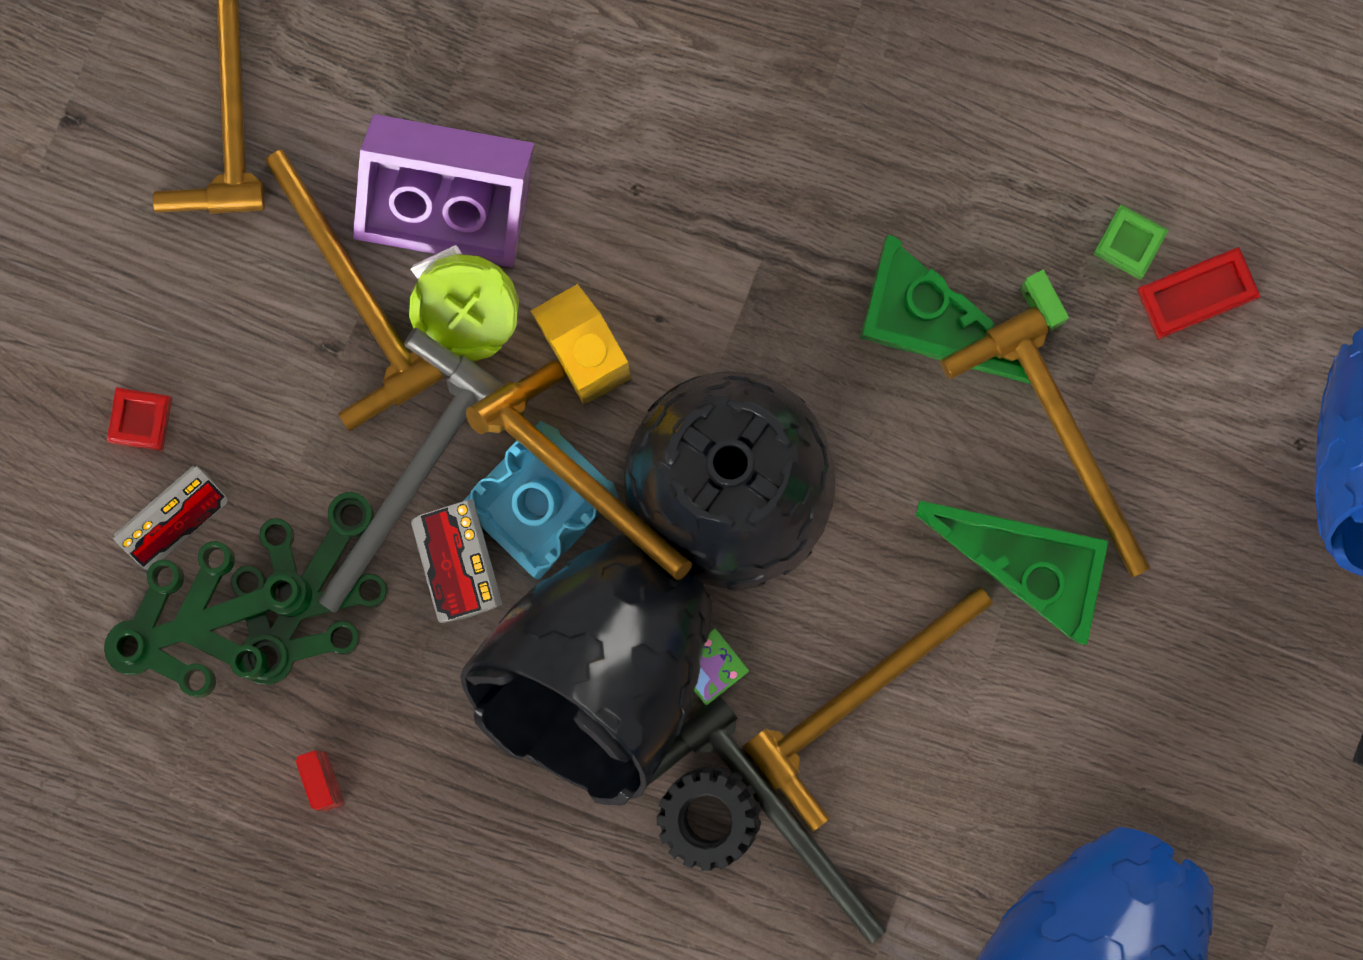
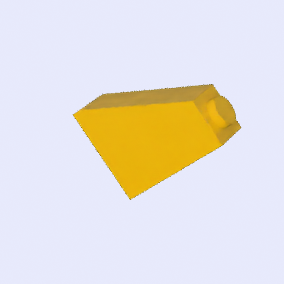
[530,284,631,405]

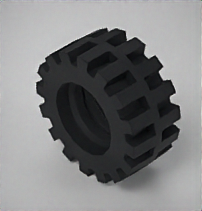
[657,766,761,871]

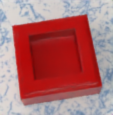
[107,387,172,451]

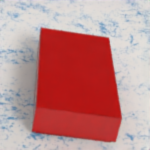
[1137,247,1261,340]
[295,750,345,811]

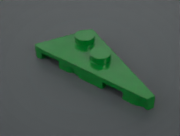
[859,235,1031,384]
[915,500,1109,646]

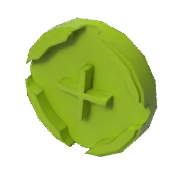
[409,254,519,361]

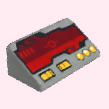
[113,466,228,570]
[411,499,502,623]

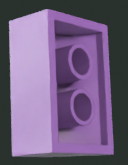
[353,114,534,268]

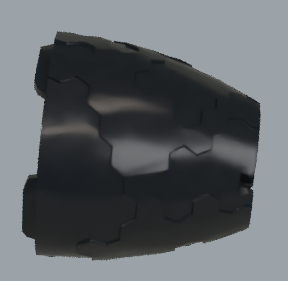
[624,371,835,591]
[460,535,712,806]

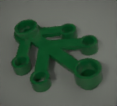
[231,492,388,685]
[104,541,311,698]

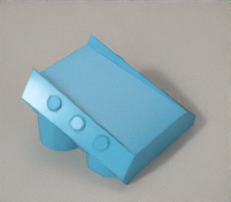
[464,421,619,579]

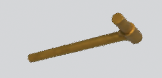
[153,0,265,214]
[265,149,444,432]
[940,306,1151,578]
[466,360,692,580]
[743,587,993,832]

